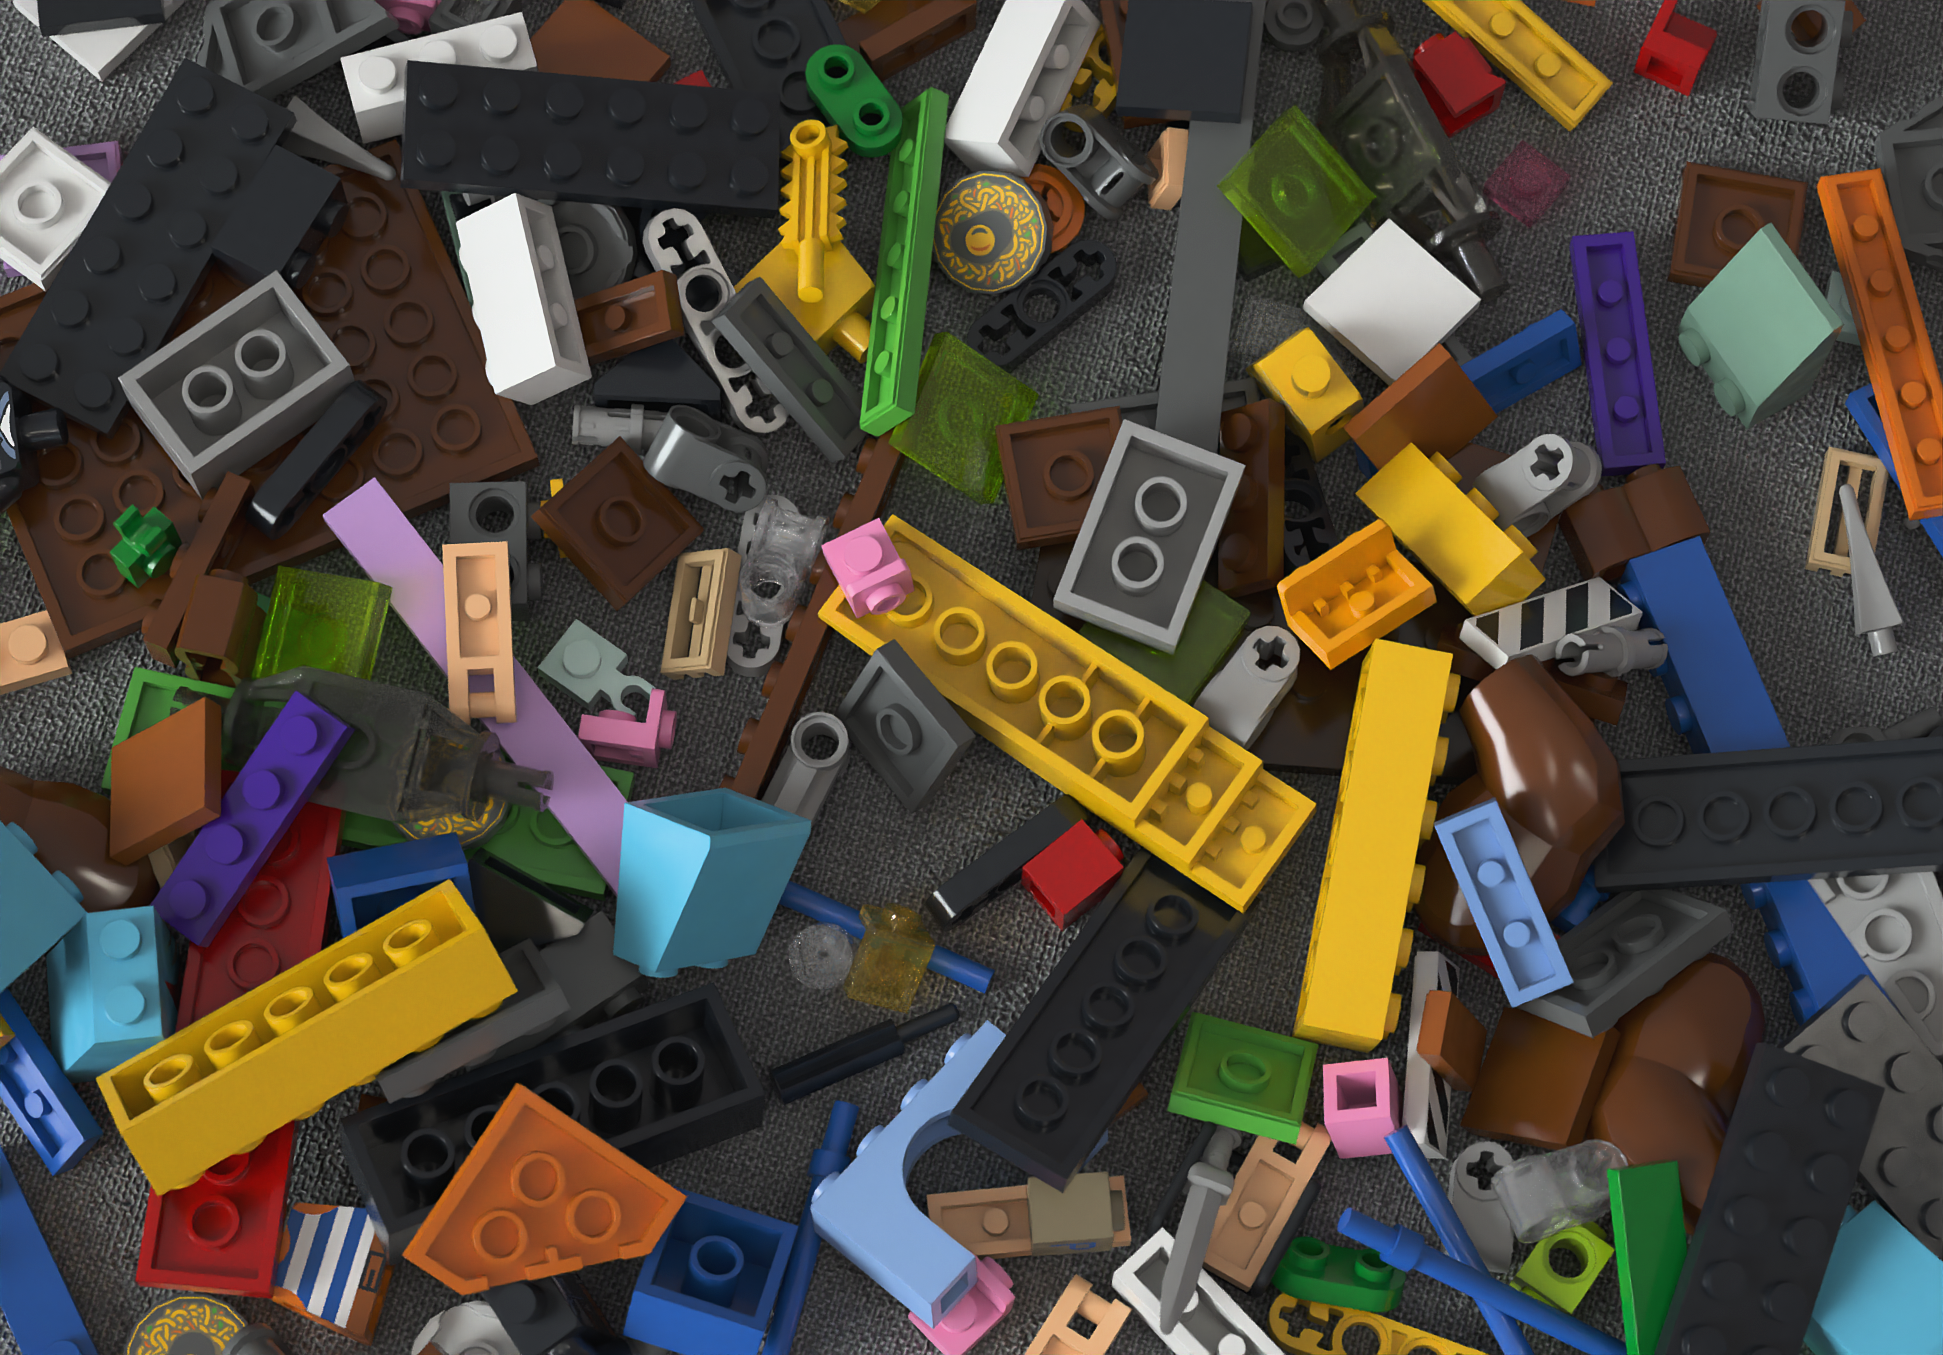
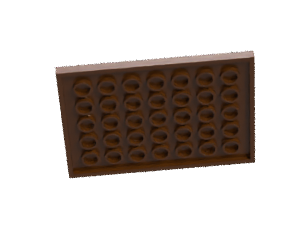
[0,139,540,659]

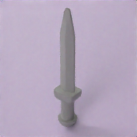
[1160,1124,1242,1335]

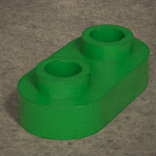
[806,44,902,158]
[1271,1236,1406,1312]

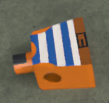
[272,1202,396,1346]

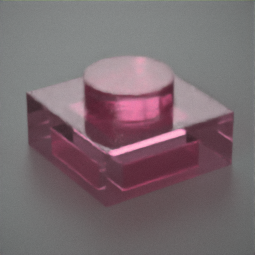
[1482,140,1571,229]

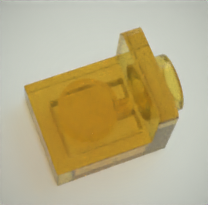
[843,903,936,1014]

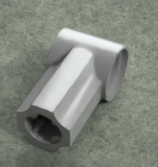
[761,712,850,828]

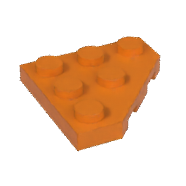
[402,1083,687,1296]

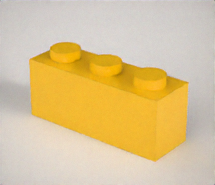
[1355,442,1546,617]

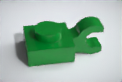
[109,504,182,589]

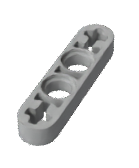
[643,208,789,435]

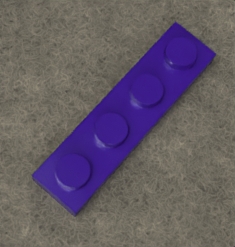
[1569,231,1666,477]
[150,690,355,947]

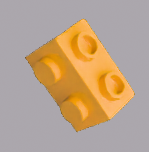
[1277,519,1437,670]

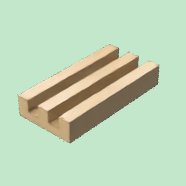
[1805,447,1889,577]
[660,548,742,680]

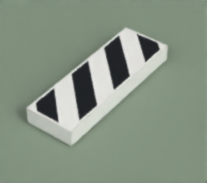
[1459,577,1643,670]
[1402,951,1460,1159]

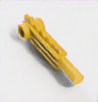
[778,120,849,303]

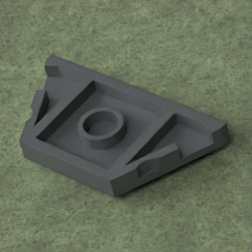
[197,0,400,100]
[1874,95,1943,273]

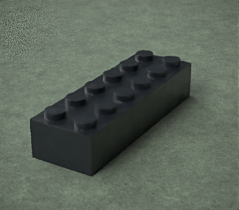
[340,982,766,1266]

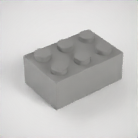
[118,270,355,500]
[1053,419,1245,655]

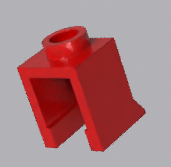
[1407,31,1506,139]

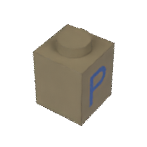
[1026,1171,1125,1256]

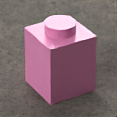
[1323,1058,1403,1159]

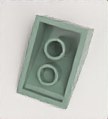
[1677,223,1844,430]

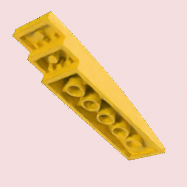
[818,514,1317,914]

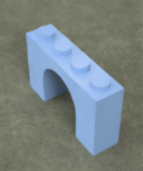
[810,1020,1108,1329]

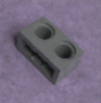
[1748,0,1853,125]
[450,481,543,621]

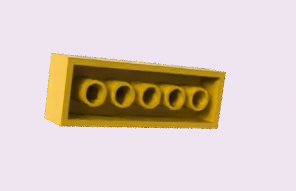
[1292,639,1460,1053]
[95,879,518,1196]

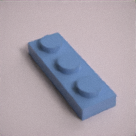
[1434,797,1574,1008]

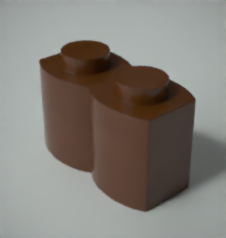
[1558,464,1710,584]
[175,569,267,691]

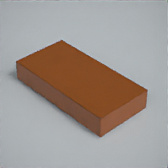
[1416,990,1487,1092]

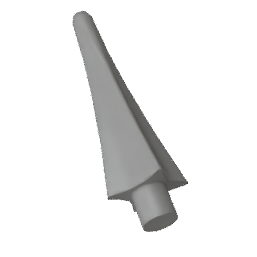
[282,95,396,180]
[1839,484,1904,657]

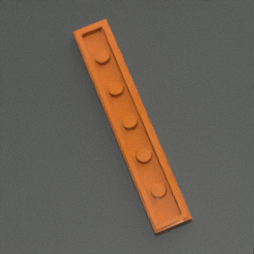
[1817,168,1943,521]

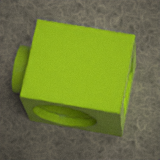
[1509,1211,1615,1315]

